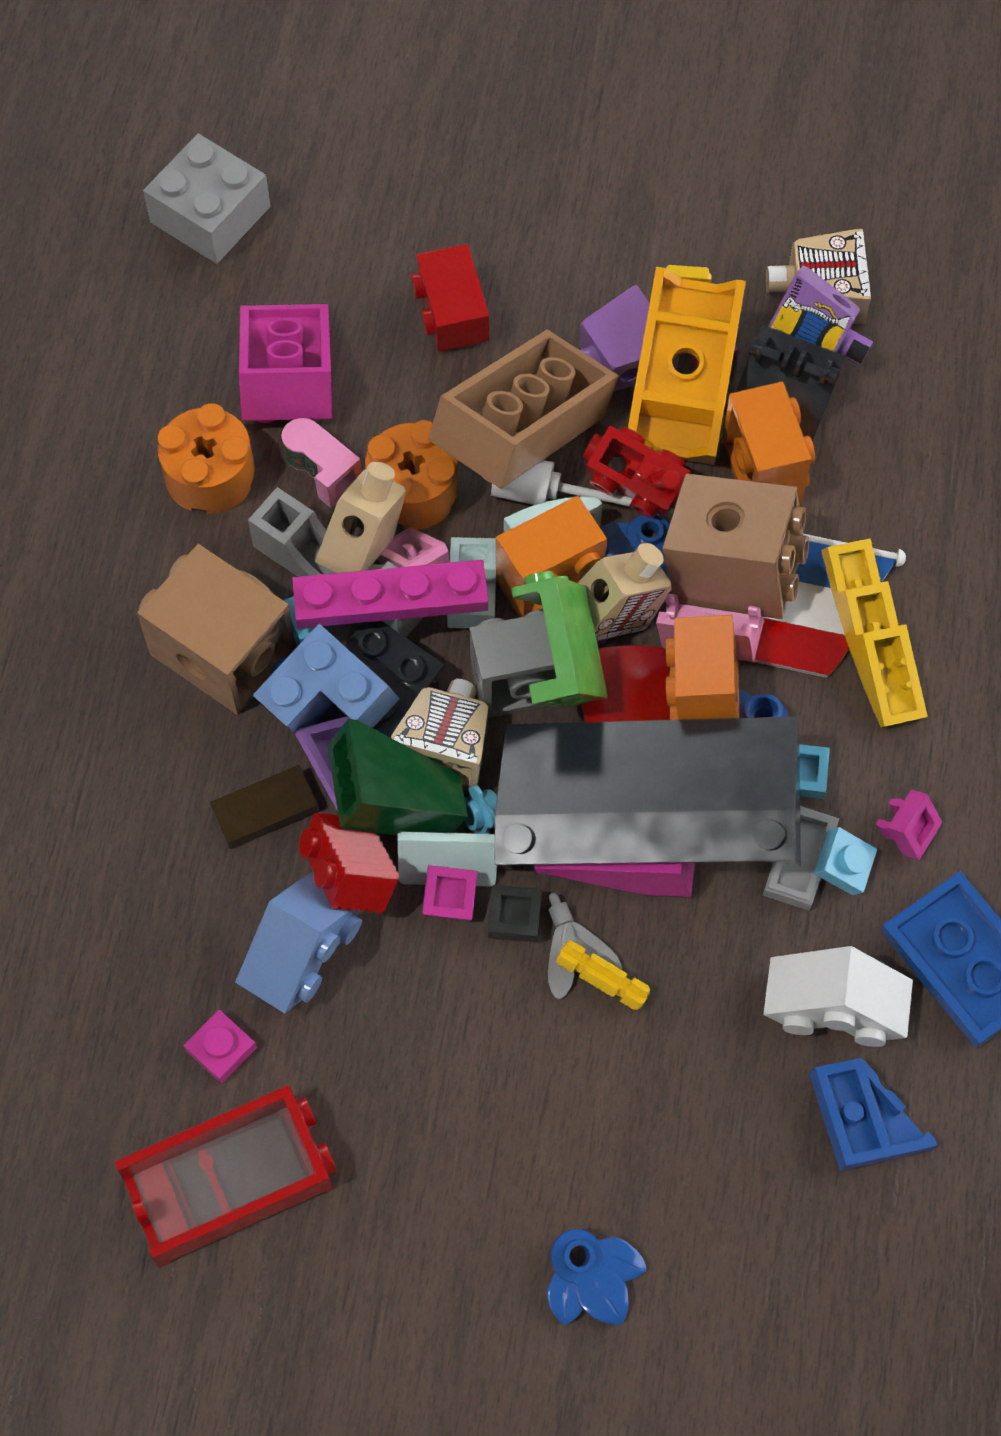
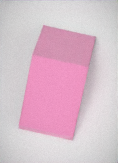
[377,527,449,567]

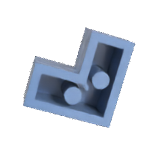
[253,624,399,733]
[235,871,362,1013]

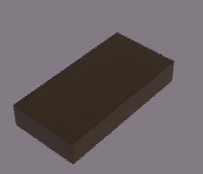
[210,765,319,849]

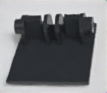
[736,324,846,441]
[344,621,445,738]

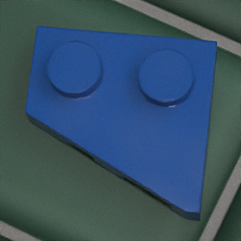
[809,1058,937,1172]

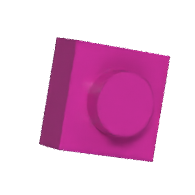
[422,865,477,922]
[183,1009,257,1084]

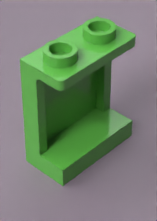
[511,571,608,708]

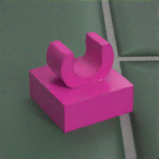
[876,790,942,860]

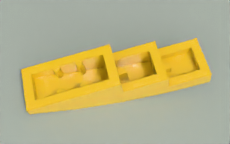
[821,538,928,727]

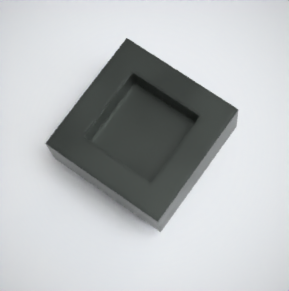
[488,885,542,942]

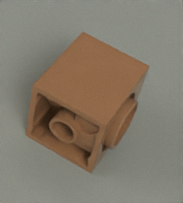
[662,474,809,619]
[137,544,296,715]

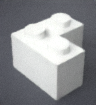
[763,946,913,1047]

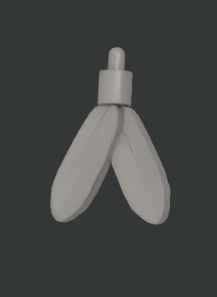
[548,892,622,1000]

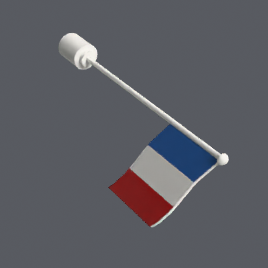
[491,460,906,678]

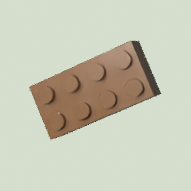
[428,329,619,489]

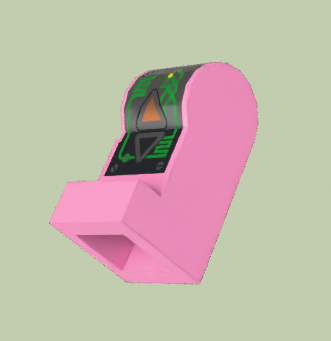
[281,418,362,508]

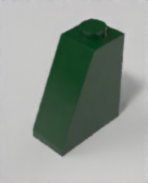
[327,719,468,836]

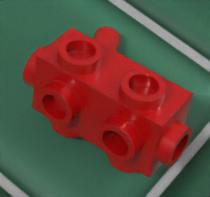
[583,425,690,519]

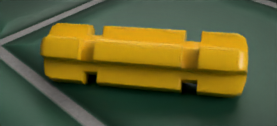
[556,940,650,1010]

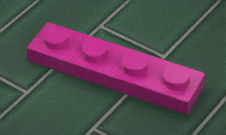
[292,560,488,629]

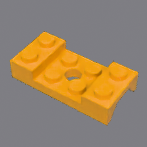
[628,267,746,465]

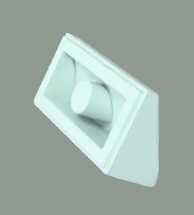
[398,832,497,887]

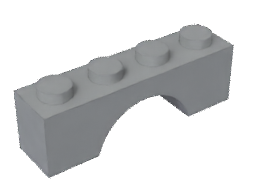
[248,487,423,637]

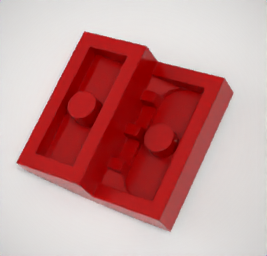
[581,645,670,722]

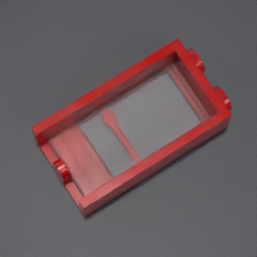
[114,1085,337,1268]

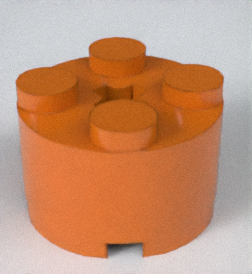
[158,403,255,514]
[365,420,459,530]

